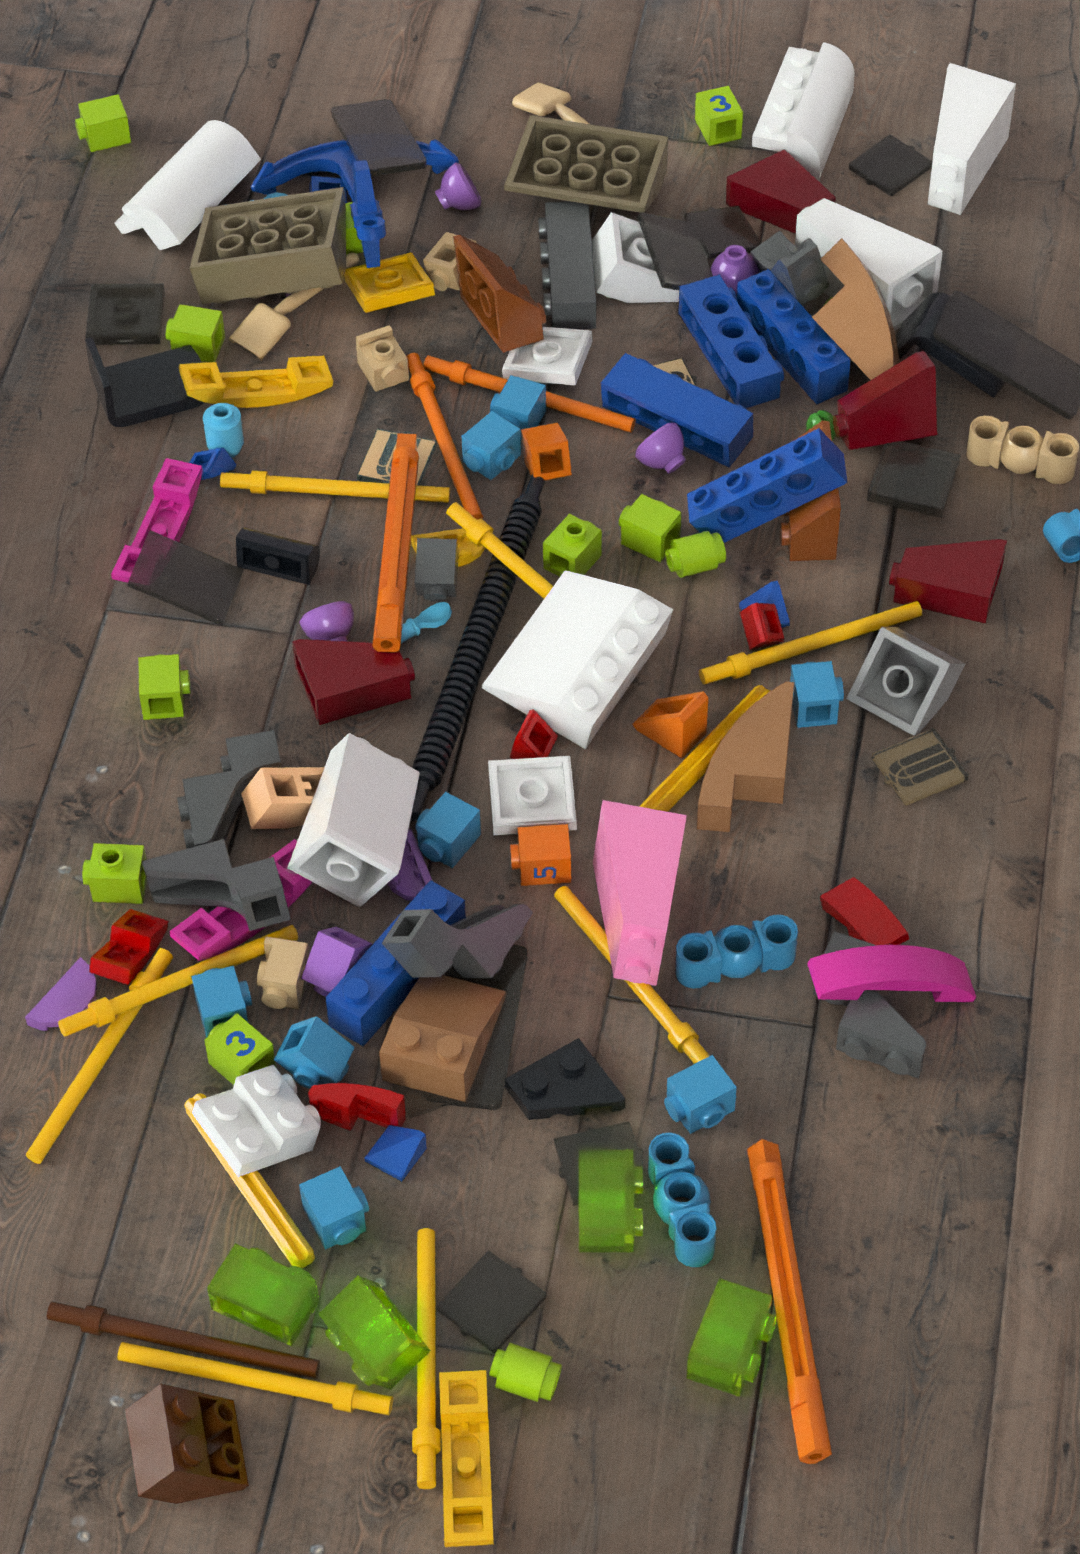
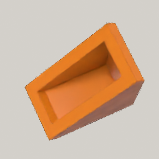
[632,691,708,758]

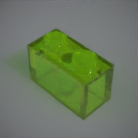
[579,1150,643,1252]
[207,1243,319,1347]
[318,1275,431,1390]
[687,1278,777,1397]

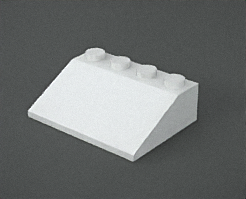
[482,570,673,749]

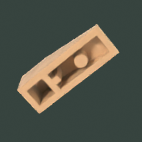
[241,767,325,829]

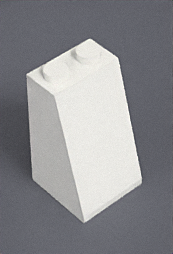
[928,63,1016,215]
[795,198,942,331]
[288,733,420,907]

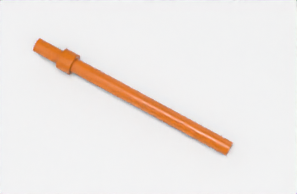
[406,353,483,520]
[423,355,636,433]

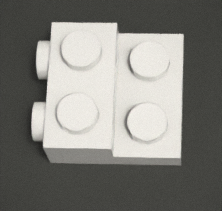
[192,1065,321,1177]

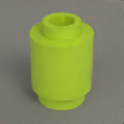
[665,531,726,578]
[489,1343,562,1402]

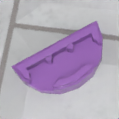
[387,829,432,901]
[25,957,97,1031]

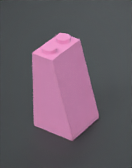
[593,800,687,986]

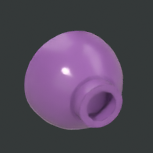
[435,163,482,210]
[709,245,759,294]
[635,423,686,474]
[299,601,354,641]

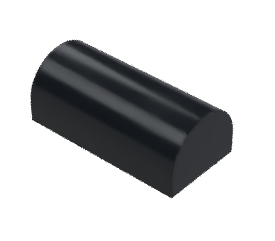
[236,527,320,585]

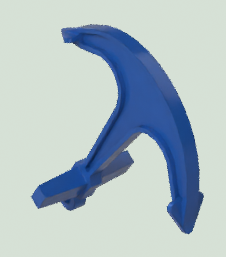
[251,137,459,268]

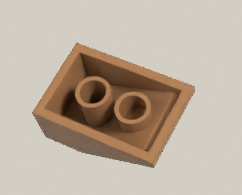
[379,975,506,1103]

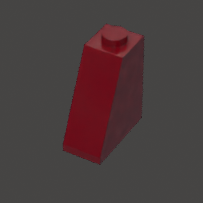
[726,149,836,234]
[833,351,937,450]
[889,539,1007,624]
[292,639,415,725]

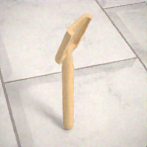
[512,82,590,124]
[228,253,359,361]

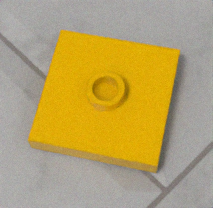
[344,252,435,313]

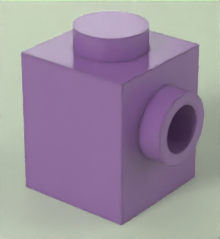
[301,926,373,996]

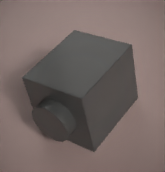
[414,538,459,601]

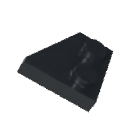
[505,1038,625,1120]

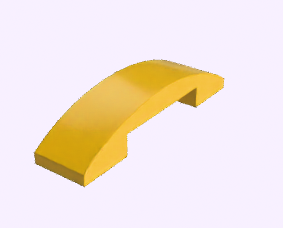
[179,355,333,408]
[439,1370,494,1547]

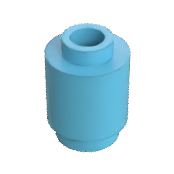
[203,403,244,458]

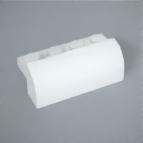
[752,42,855,181]
[114,120,261,250]

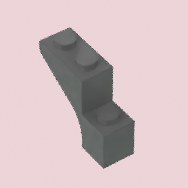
[750,231,830,306]
[177,730,282,849]
[142,839,291,931]
[382,904,533,978]
[813,931,926,1079]

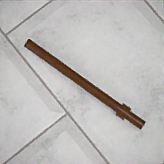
[47,1301,320,1379]

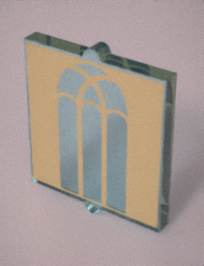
[357,428,437,485]

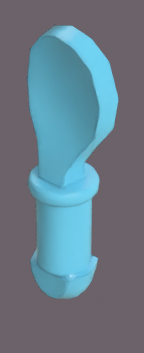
[401,602,452,644]

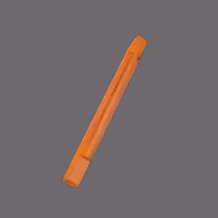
[372,433,419,652]
[747,1139,832,1464]

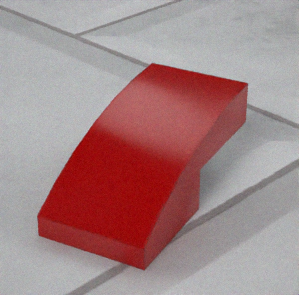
[820,877,909,946]
[89,909,169,985]
[308,1083,406,1131]

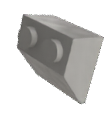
[846,627,965,736]

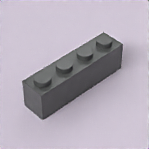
[538,201,596,329]

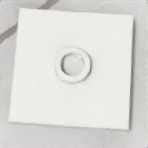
[502,327,593,385]
[488,756,577,835]

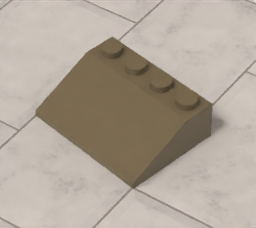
[504,115,668,213]
[190,187,346,304]

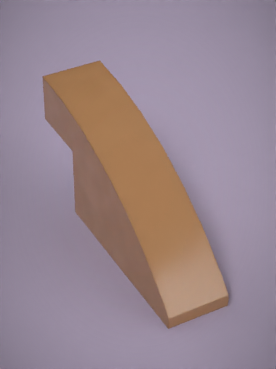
[812,238,899,380]
[697,681,794,832]

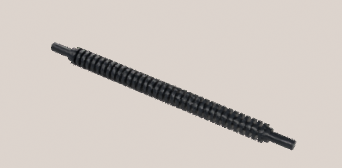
[410,470,546,821]

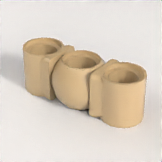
[966,415,1079,484]

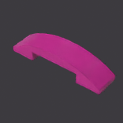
[111,458,203,587]
[170,839,312,961]
[807,945,976,1002]

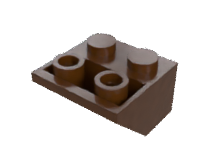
[125,1383,249,1504]

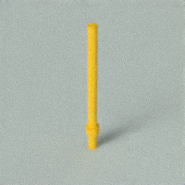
[220,470,450,503]
[446,502,553,599]
[699,601,922,685]
[554,886,710,1064]
[58,925,298,1037]
[26,948,173,1164]
[412,1228,441,1489]
[117,1342,393,1416]

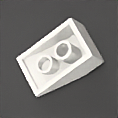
[591,212,710,303]

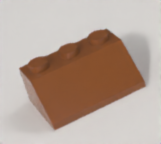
[453,235,546,353]
[779,421,841,561]

